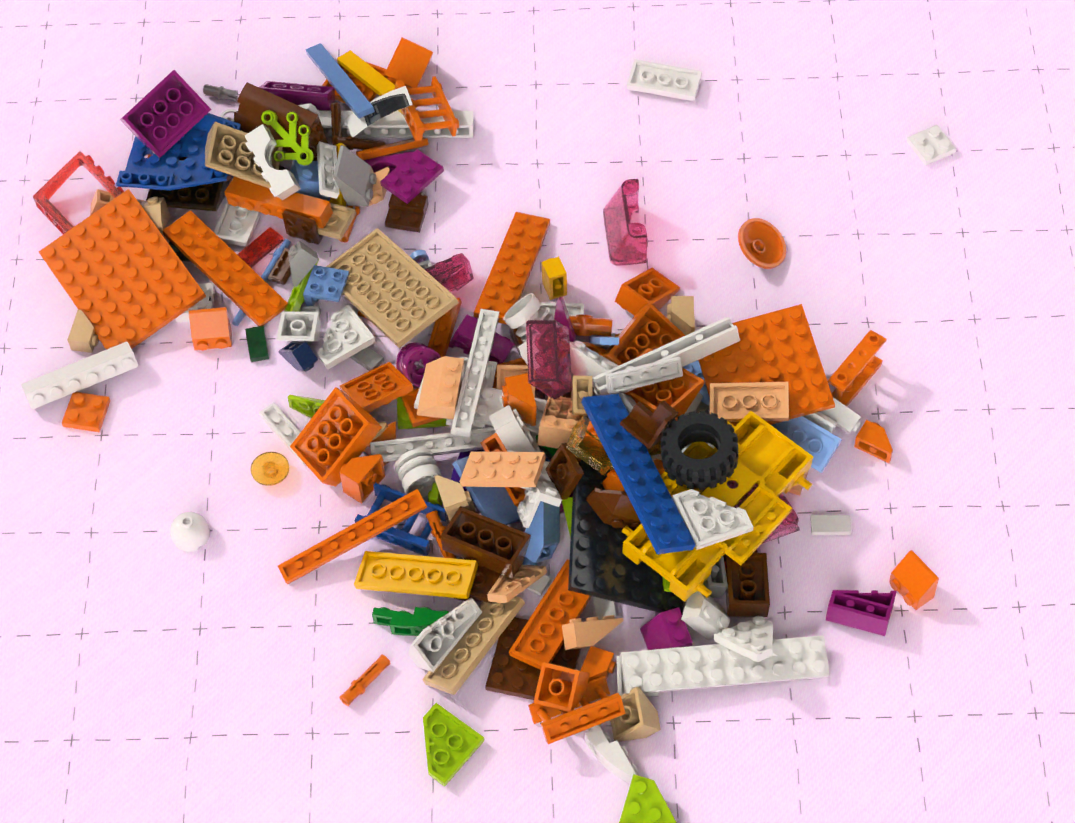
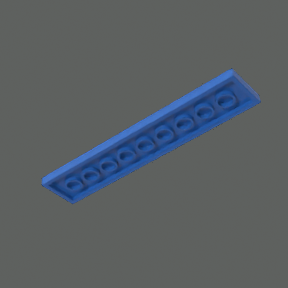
[581,394,696,554]

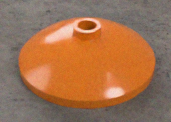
[738,218,786,269]

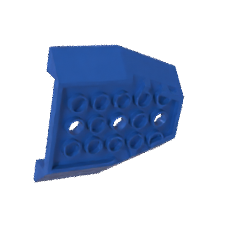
[116,113,241,191]

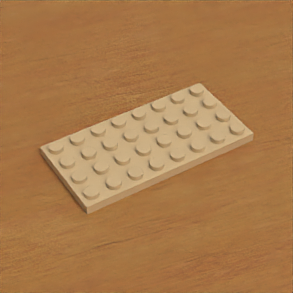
[326,228,459,348]

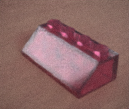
[526,320,572,400]

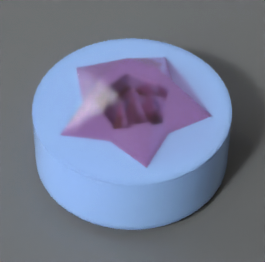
[410,250,429,263]

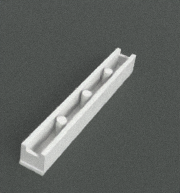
[592,316,741,396]

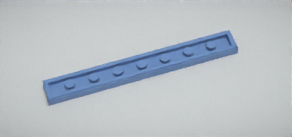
[305,43,375,119]

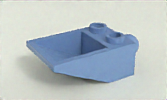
[522,501,560,565]

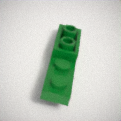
[372,607,449,636]

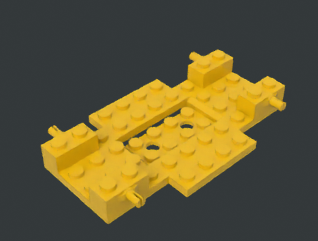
[622,411,813,602]

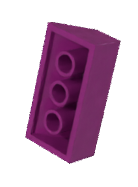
[259,81,335,111]

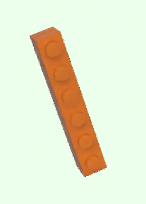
[224,176,333,228]

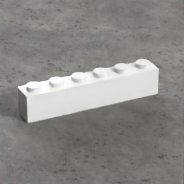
[21,342,139,410]

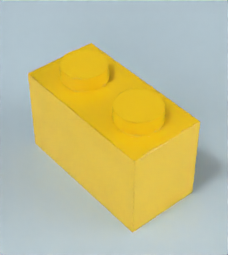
[541,256,567,300]

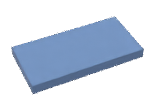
[452,451,520,525]

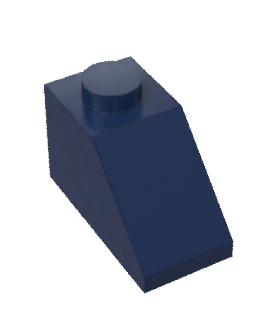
[278,341,318,372]

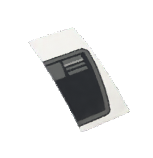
[346,86,412,137]

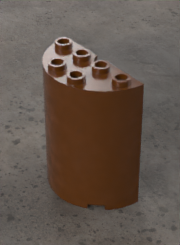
[234,82,328,161]

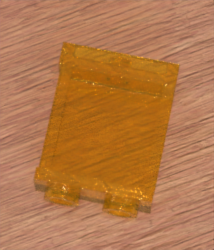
[565,415,614,475]

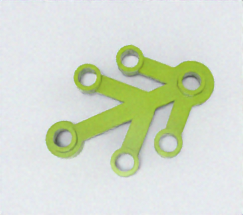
[261,110,314,166]

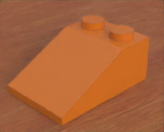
[614,268,681,316]

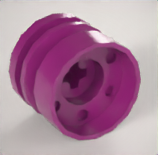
[396,342,441,387]

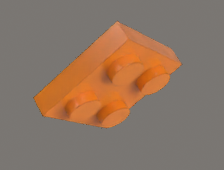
[62,392,110,432]

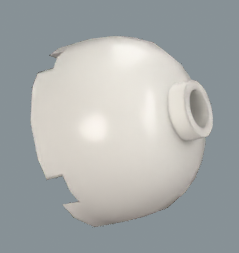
[170,511,210,552]

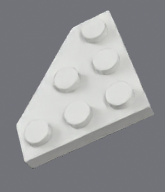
[318,305,376,369]
[672,489,754,550]
[714,616,773,662]

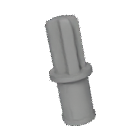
[203,84,238,102]

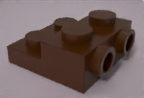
[385,192,429,233]
[545,443,584,500]
[454,559,501,603]

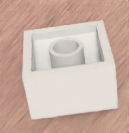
[276,312,321,341]
[681,591,731,640]

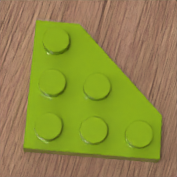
[423,703,485,787]
[619,774,677,823]

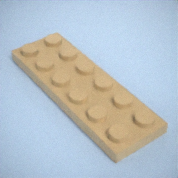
[422,596,525,695]

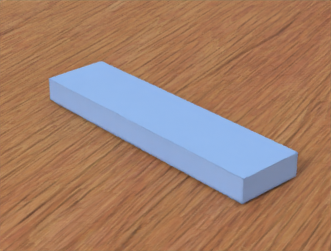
[589,337,619,345]

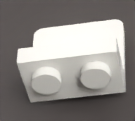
[517,480,562,528]

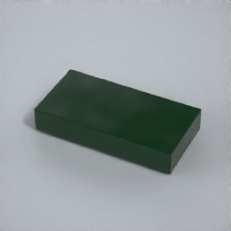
[245,326,269,362]

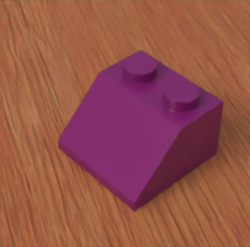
[640,607,693,650]

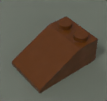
[726,553,770,617]

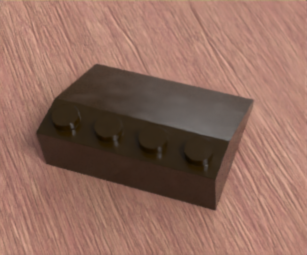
[146,180,230,212]

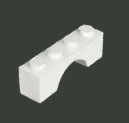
[245,124,301,200]

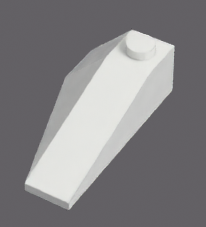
[408,598,482,672]

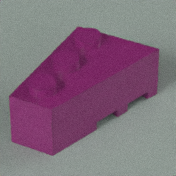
[449,314,515,365]
[825,590,897,636]

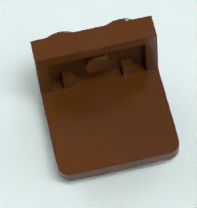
[282,210,324,245]

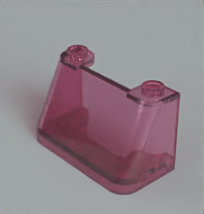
[603,179,647,266]

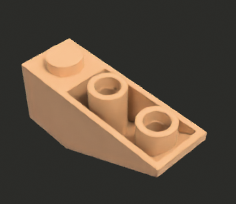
[562,615,624,650]

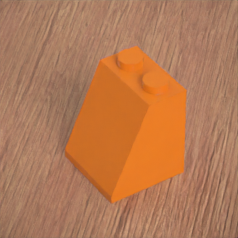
[384,37,433,88]

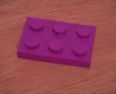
[380,149,444,204]

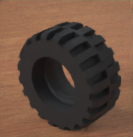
[661,411,738,490]

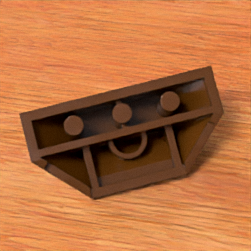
[587,488,641,531]

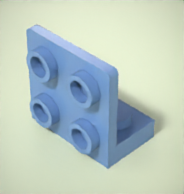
[303,265,349,306]

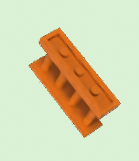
[394,76,459,141]
[828,330,887,407]
[528,676,626,744]

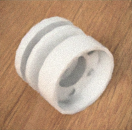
[503,293,554,343]
[394,448,443,498]

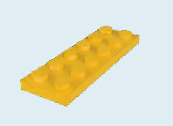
[354,551,478,599]

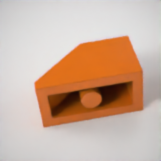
[854,420,893,463]
[580,646,616,681]

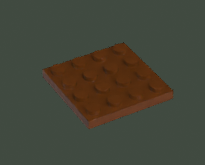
[485,617,581,700]

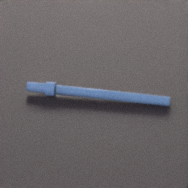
[232,239,291,326]

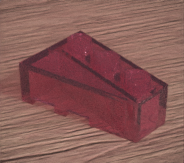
[424,253,474,293]

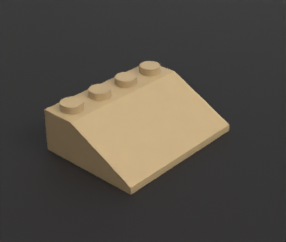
[205,122,283,188]

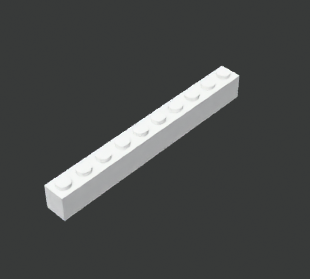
[319,110,474,138]

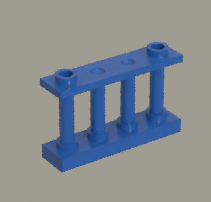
[354,483,447,556]

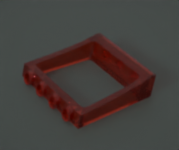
[32,151,124,234]

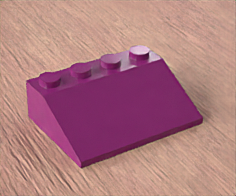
[119,70,212,158]

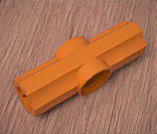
[569,315,613,336]

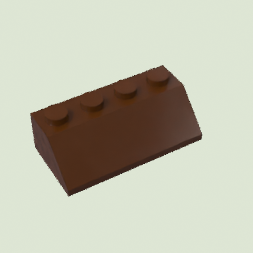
[441,506,531,579]

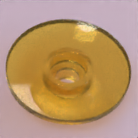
[250,452,290,486]

